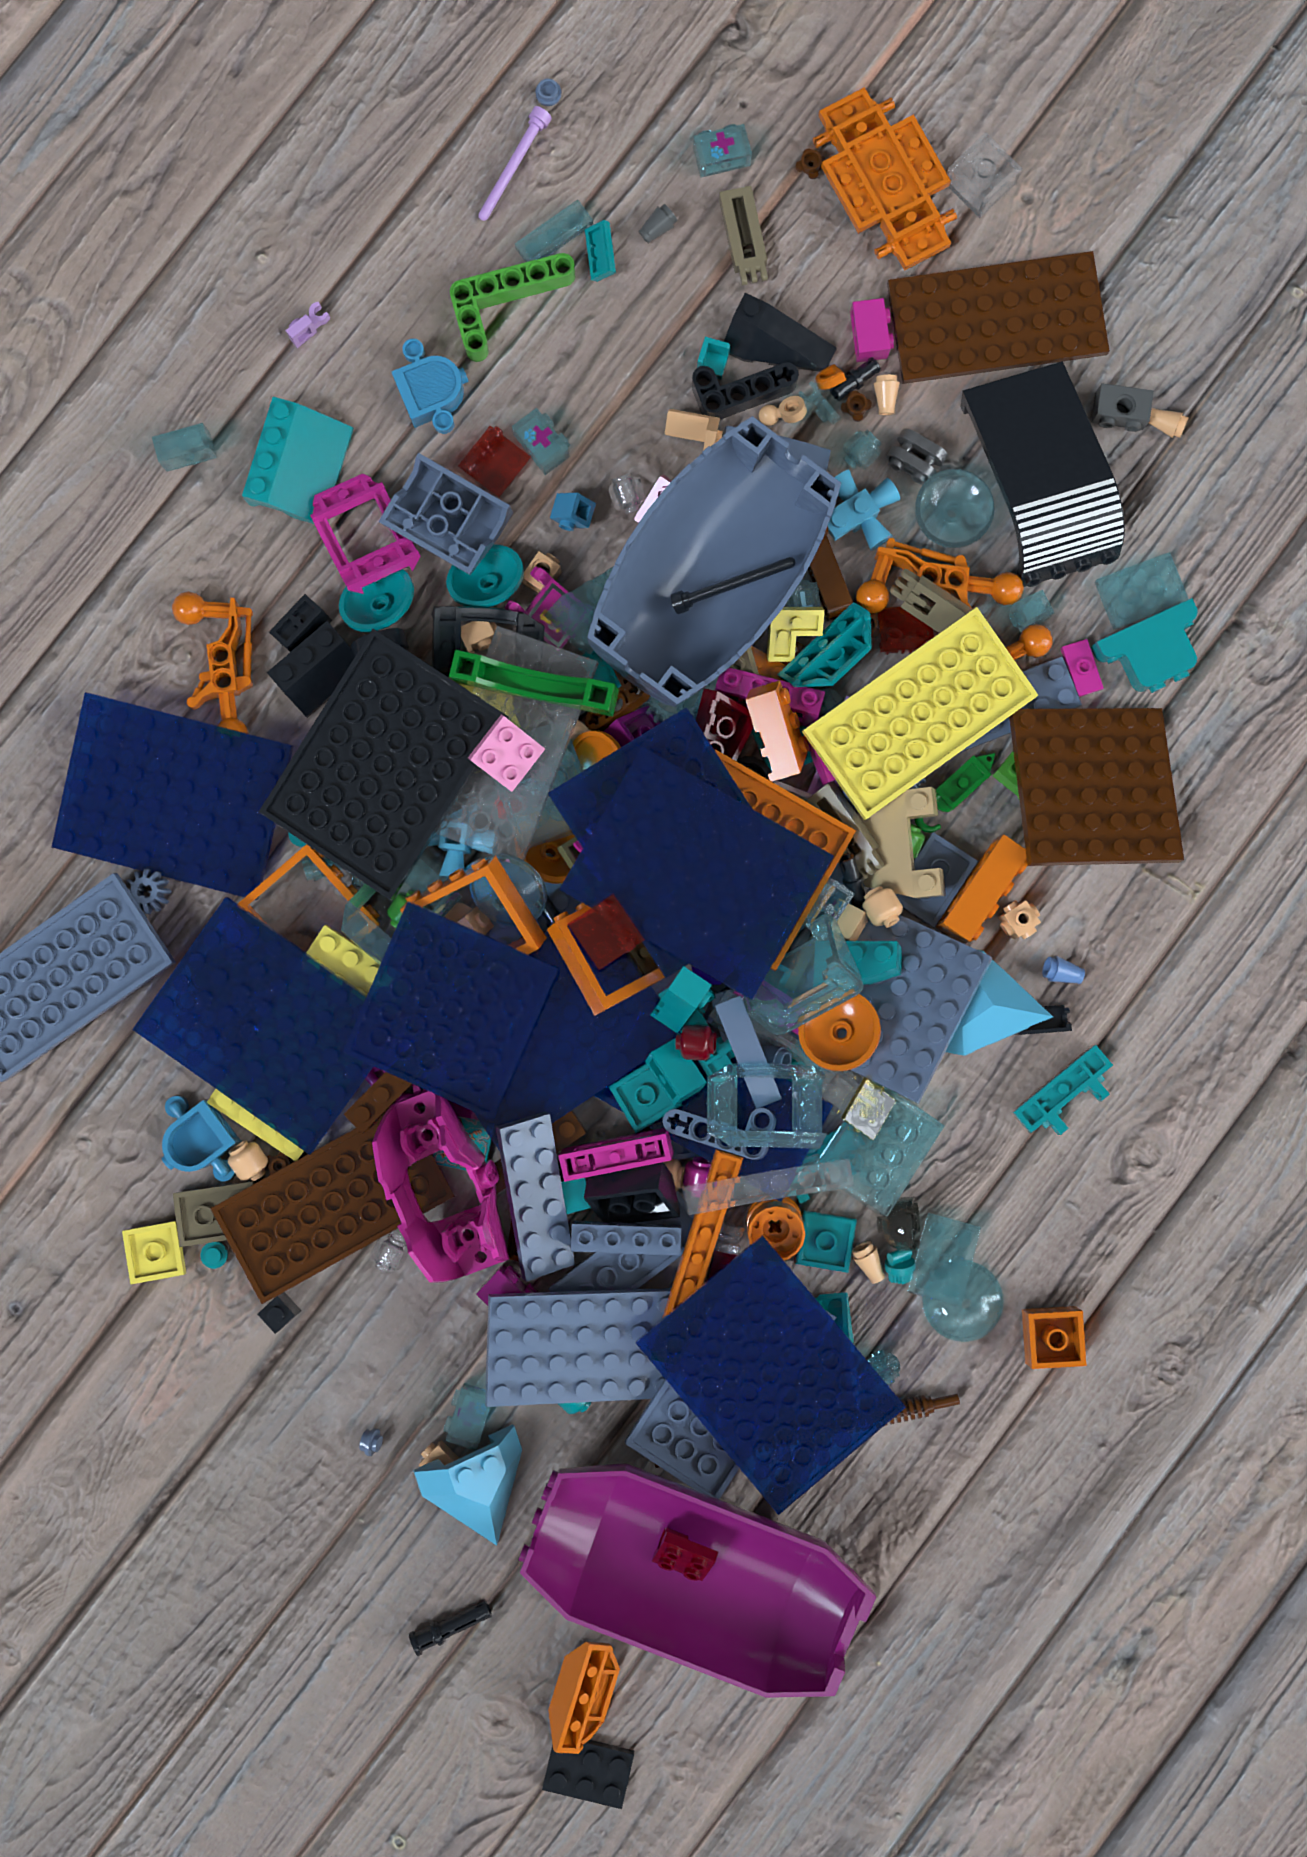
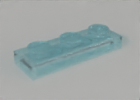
[515,200,593,262]

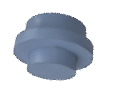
[535,79,561,106]
[359,1428,383,1456]

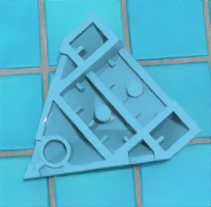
[946,950,1053,1056]
[413,1424,522,1546]

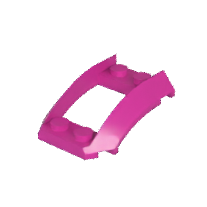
[310,474,421,594]

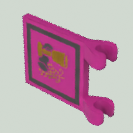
[504,566,590,652]

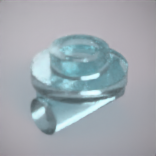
[821,687,842,715]

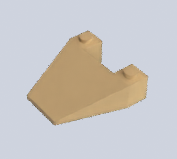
[849,787,946,899]

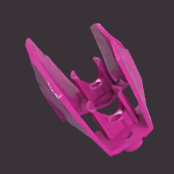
[372,1087,510,1283]

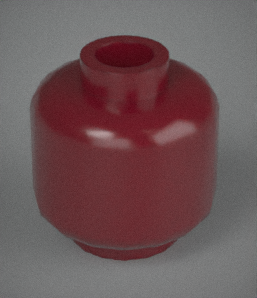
[675,1024,717,1061]

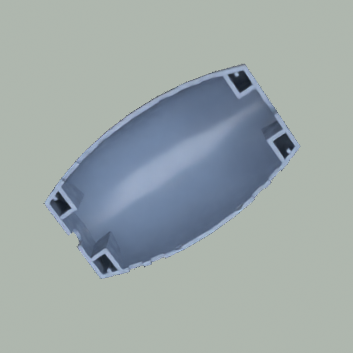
[587,416,841,707]

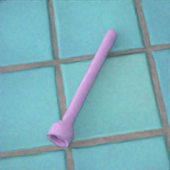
[479,106,552,221]

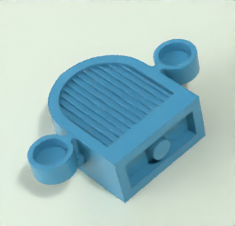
[391,339,469,434]
[161,1096,241,1181]

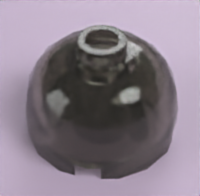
[877,1196,920,1251]

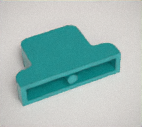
[1090,598,1198,693]

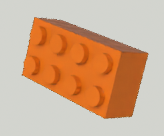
[935,834,1028,944]

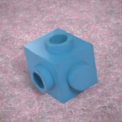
[550,493,596,531]

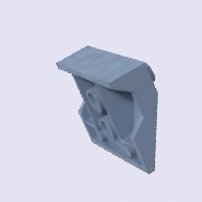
[379,453,513,575]

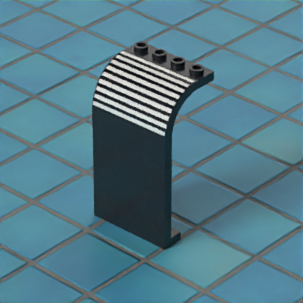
[960,361,1125,587]

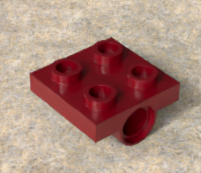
[652,1527,718,1581]

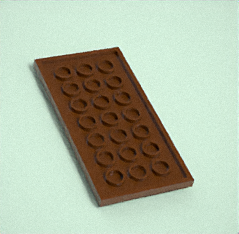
[887,251,1110,384]
[210,1111,455,1304]

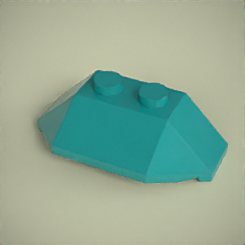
[778,602,871,687]

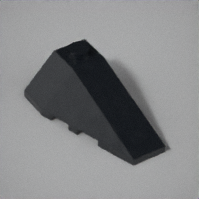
[724,292,837,372]

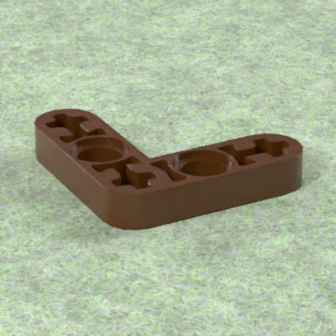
[585,669,650,731]

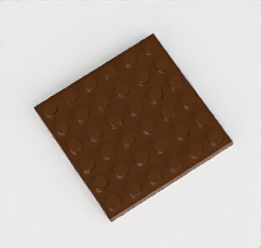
[1009,708,1184,866]

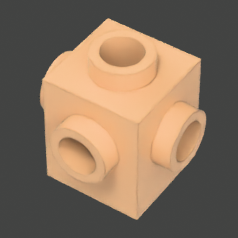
[998,900,1041,940]

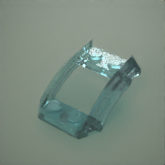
[341,859,462,967]
[707,1063,827,1149]

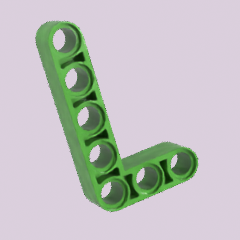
[450,253,575,362]

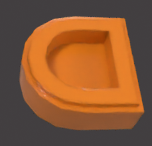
[815,364,846,390]

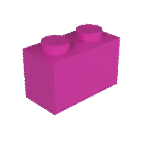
[850,298,894,363]

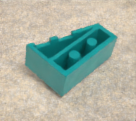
[814,941,902,997]

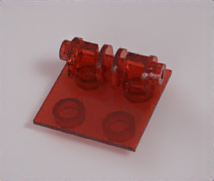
[458,426,531,498]
[877,607,934,655]
[568,894,645,970]

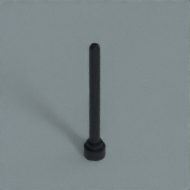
[671,557,796,615]

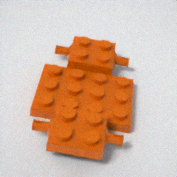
[813,87,957,271]

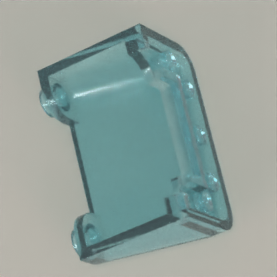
[738,912,864,1035]

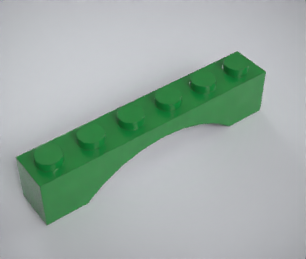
[449,650,619,717]

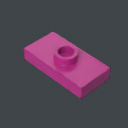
[1060,639,1104,697]

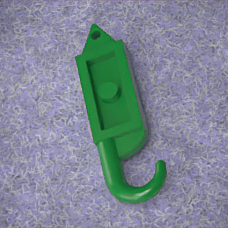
[914,753,995,833]

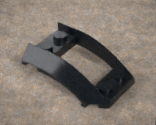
[431,606,544,677]

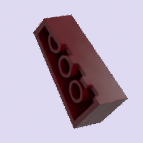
[680,688,753,800]

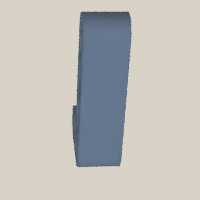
[663,1108,776,1160]

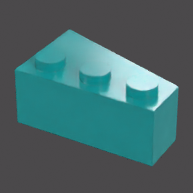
[651,966,713,1033]

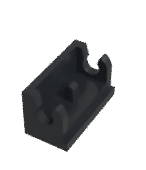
[269,594,332,652]
[1014,1005,1072,1035]

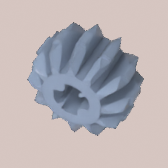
[126,869,172,914]

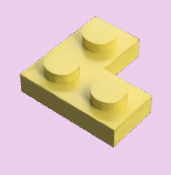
[767,607,824,662]

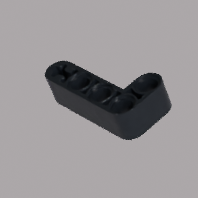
[692,362,799,420]

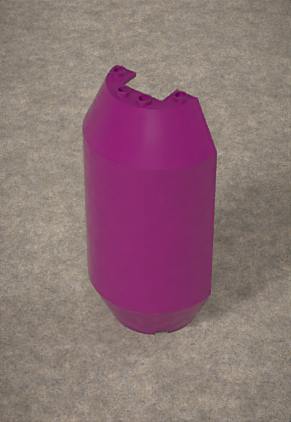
[518,1463,876,1698]

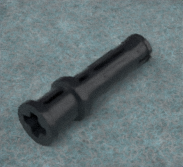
[409,1600,492,1656]

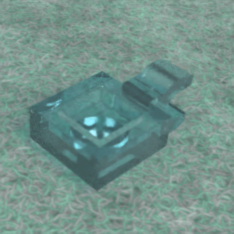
[799,381,842,425]

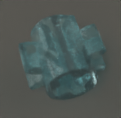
[867,1350,900,1386]

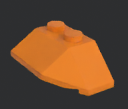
[548,1642,620,1754]

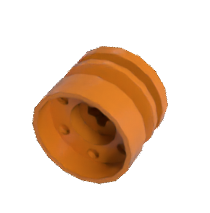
[746,1192,805,1262]

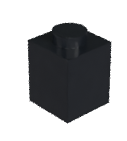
[257,1292,301,1334]

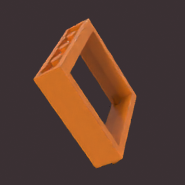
[233,844,380,973]
[400,856,547,990]
[547,879,691,1016]

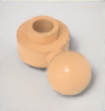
[759,396,807,426]

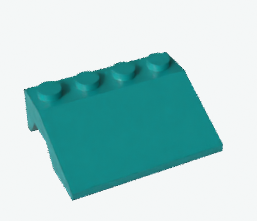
[242,396,354,524]

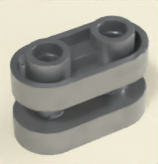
[886,428,948,485]

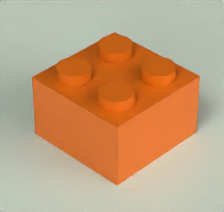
[1022,1306,1087,1369]

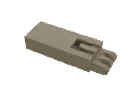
[719,186,768,286]
[890,569,988,633]
[805,781,884,880]

